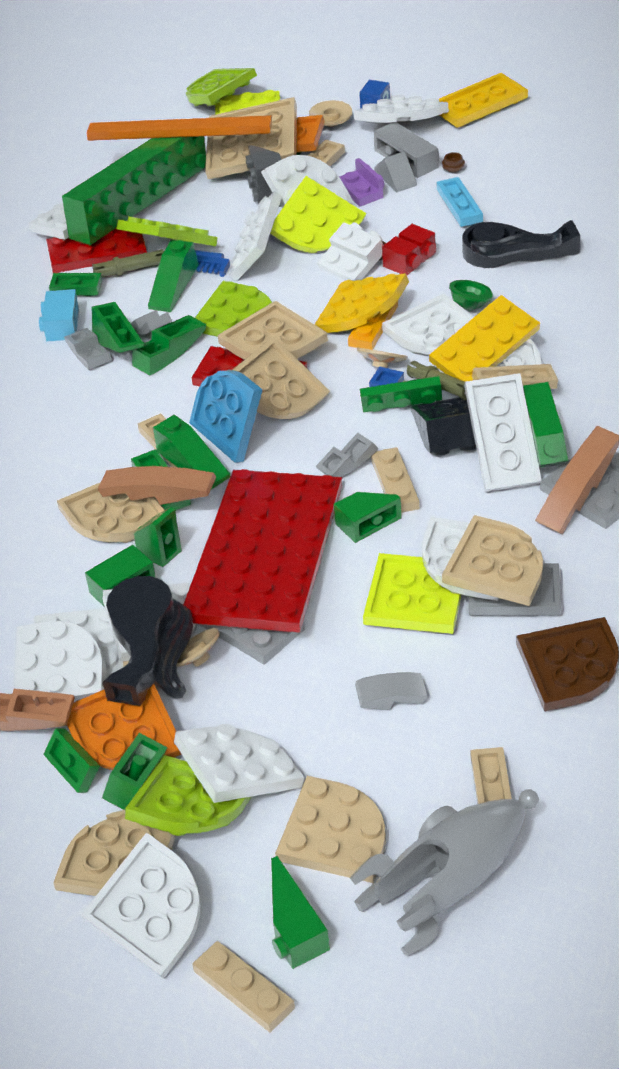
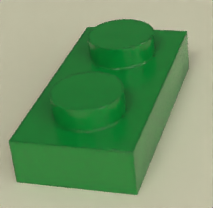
[49,273,102,296]
[43,728,100,793]

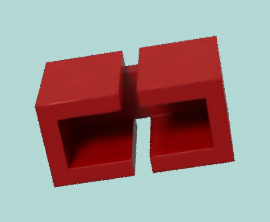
[382,223,436,275]

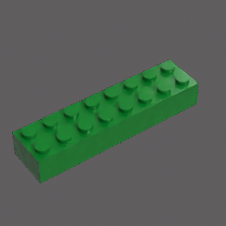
[62,136,206,245]

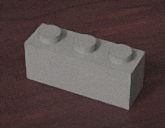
[373,122,439,178]

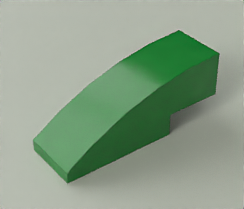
[132,315,206,376]

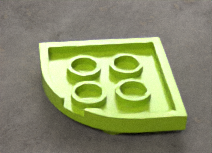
[185,68,257,106]
[117,216,218,246]
[195,280,272,337]
[125,755,252,836]

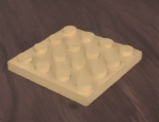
[205,97,297,179]

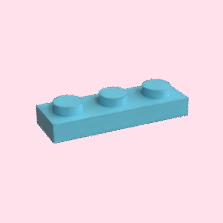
[436,177,483,227]

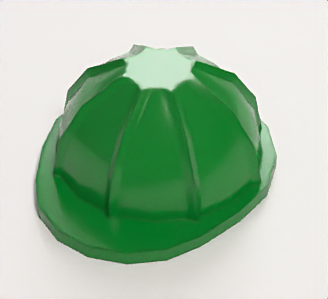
[449,280,493,311]

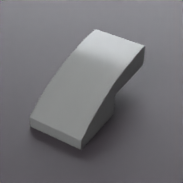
[131,310,172,334]
[64,328,112,370]
[315,432,378,477]
[355,672,427,710]

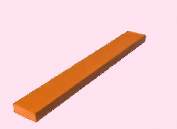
[86,115,272,141]

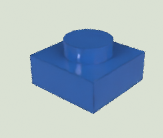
[369,366,404,387]

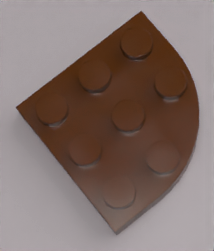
[516,617,619,712]

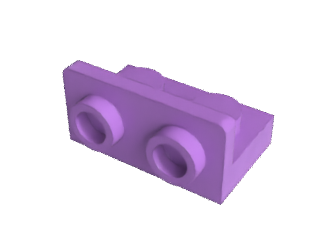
[339,158,385,207]

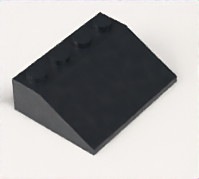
[411,397,476,456]

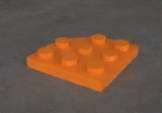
[67,684,182,770]

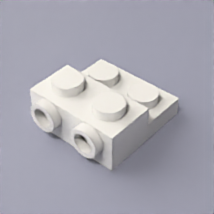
[317,222,383,281]

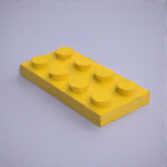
[439,73,528,128]
[429,295,540,382]

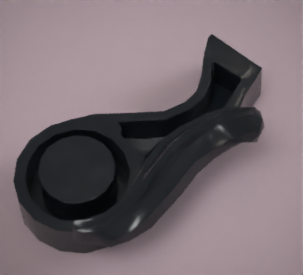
[462,220,580,268]
[103,576,193,706]

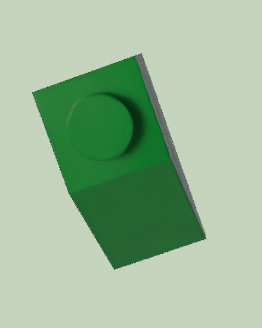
[334,492,402,543]
[134,507,182,568]
[102,733,168,810]

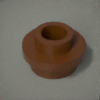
[442,152,465,173]

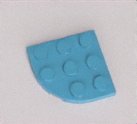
[189,370,263,463]

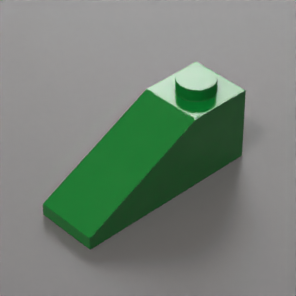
[148,239,198,312]
[91,302,144,353]
[523,382,568,468]
[153,414,231,490]
[271,856,330,969]

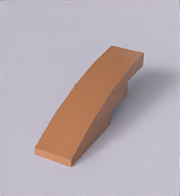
[535,426,619,535]
[98,466,216,505]
[0,688,75,731]

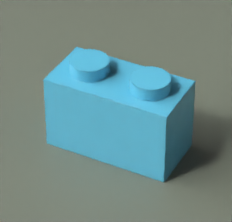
[39,289,79,342]

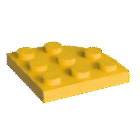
[314,273,409,333]

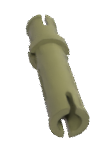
[92,249,164,278]
[406,361,467,400]

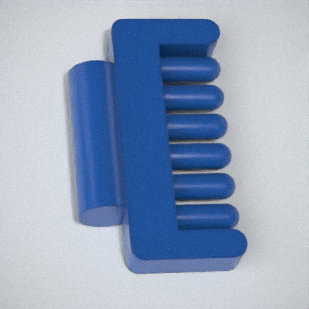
[195,250,230,277]

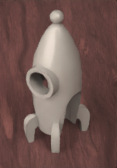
[350,789,539,956]

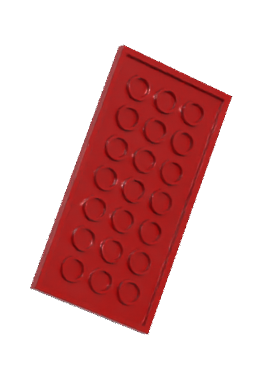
[183,469,342,633]

